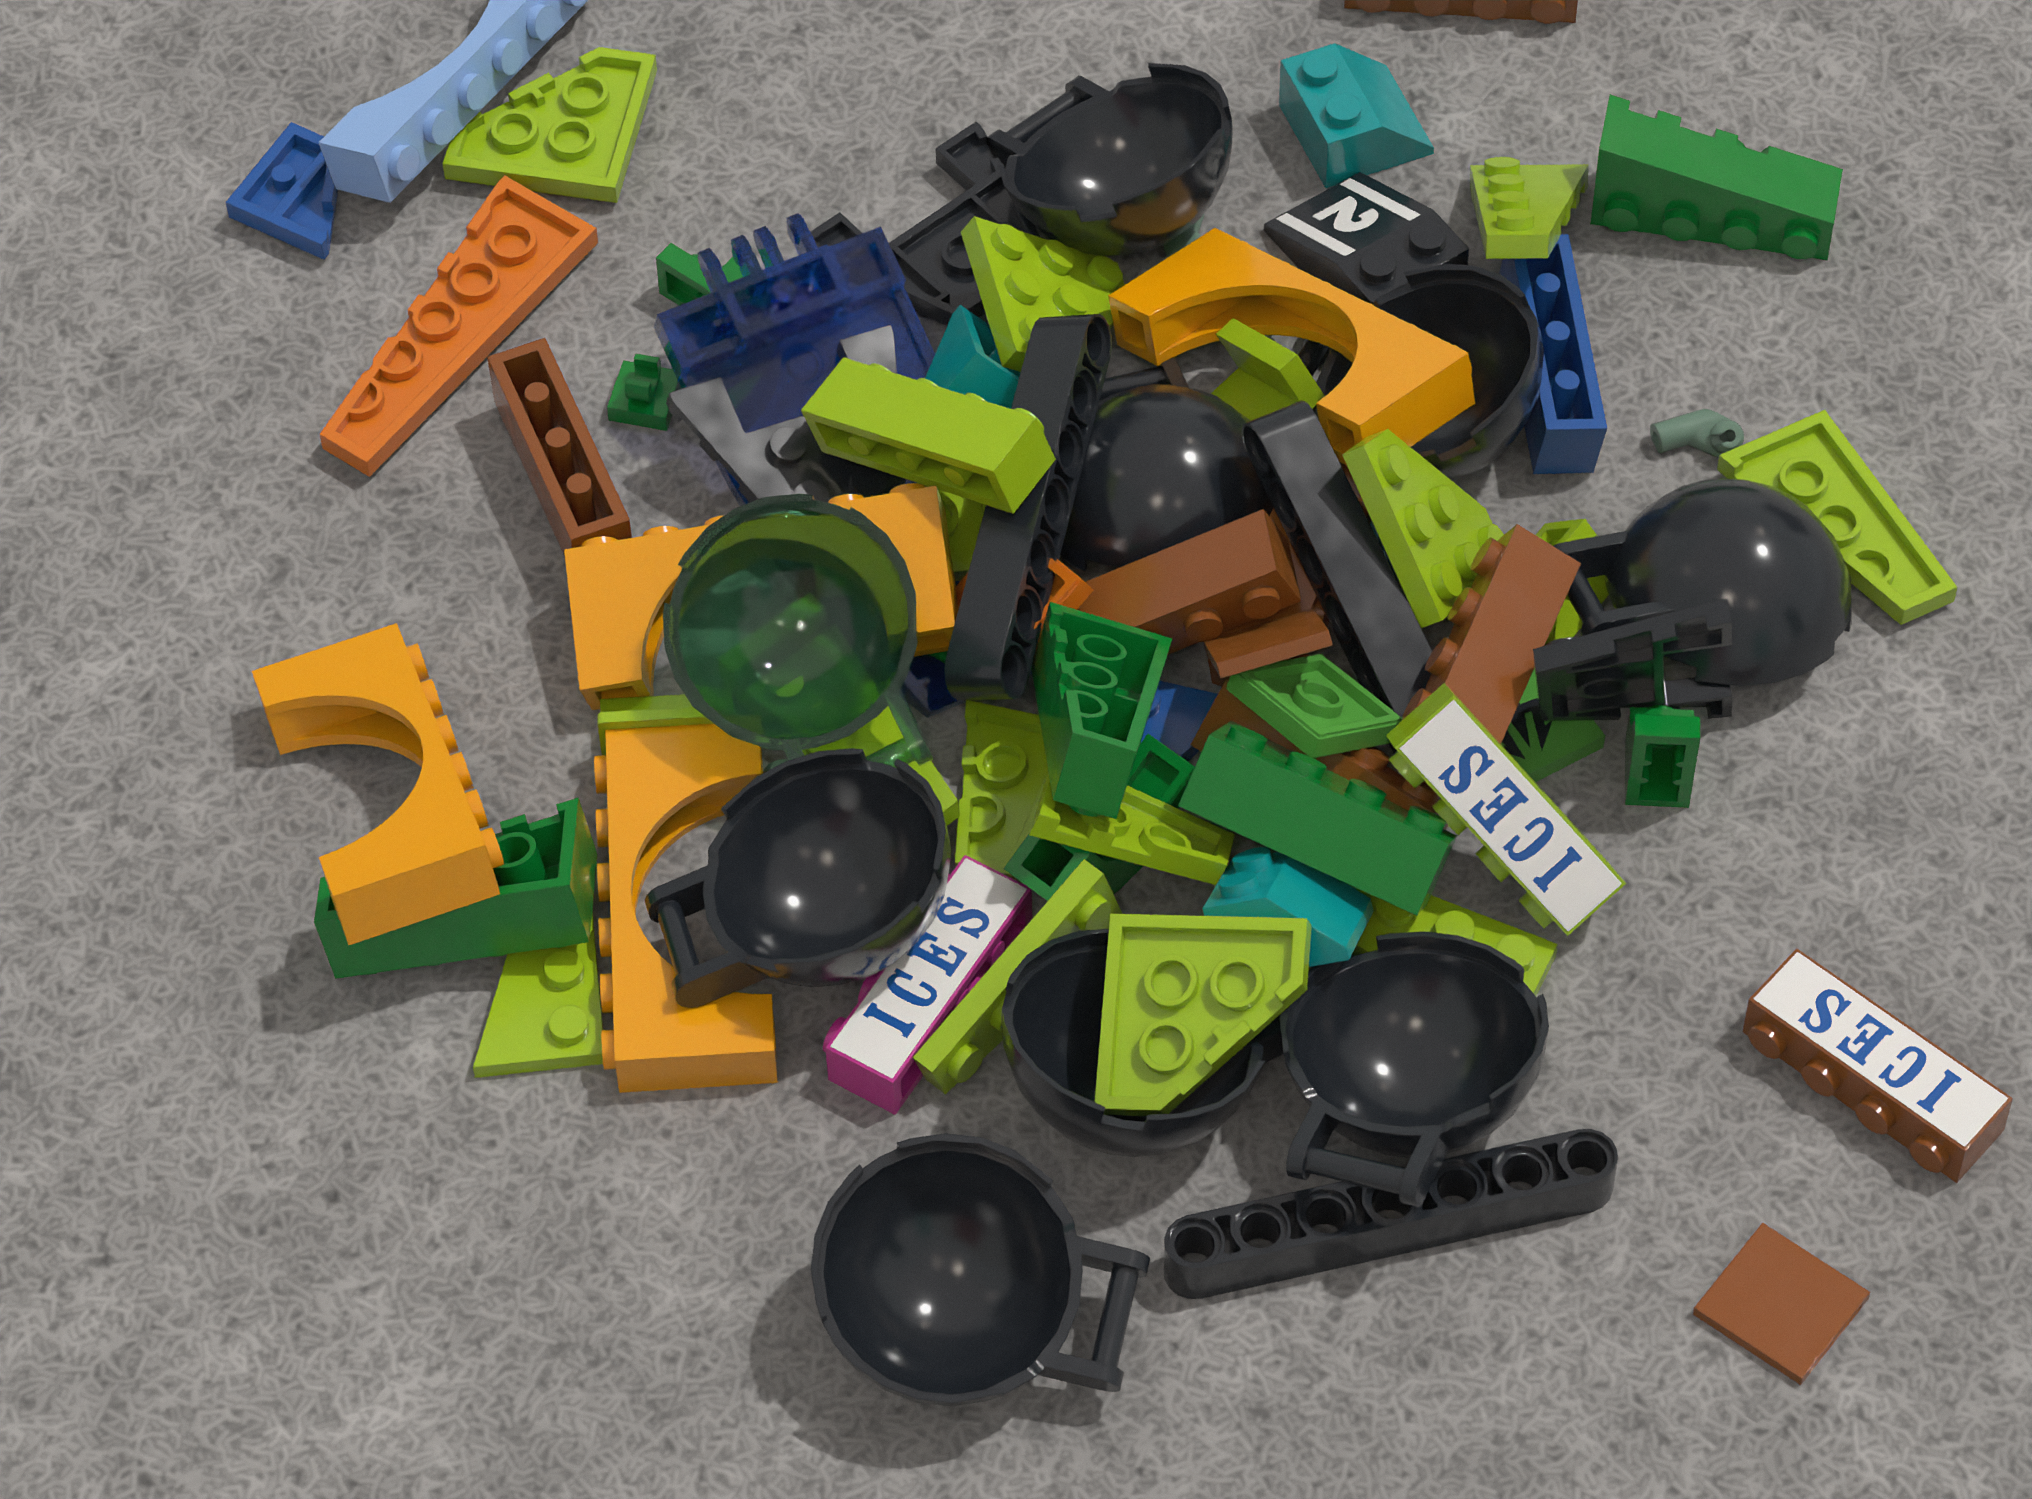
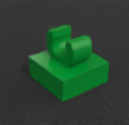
[607,354,683,431]

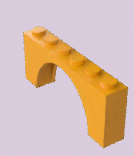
[1108,228,1475,465]
[564,483,959,710]
[252,623,504,945]
[594,720,778,1093]

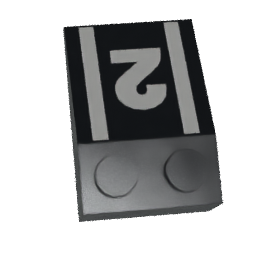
[1263,172,1469,305]

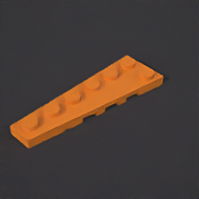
[320,175,598,477]

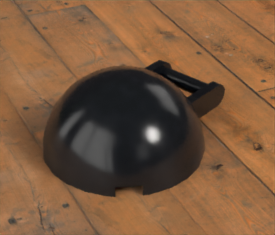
[987,63,1233,256]
[1298,264,1544,481]
[1060,357,1273,571]
[1554,478,1852,686]
[645,748,951,1008]
[1001,929,1284,1157]
[1280,931,1549,1207]
[811,1133,1150,1406]

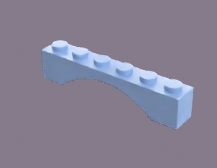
[318,0,588,203]

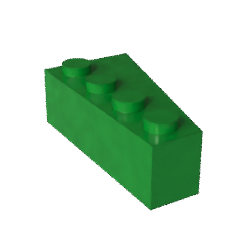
[1590,94,1843,260]
[1031,602,1172,819]
[1178,720,1457,916]
[314,797,598,979]

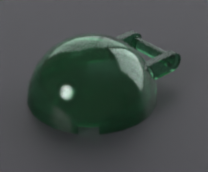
[663,494,934,768]

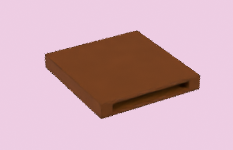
[1204,608,1333,678]
[1693,1223,1870,1385]

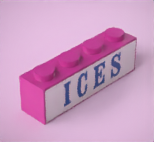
[823,855,1032,1115]

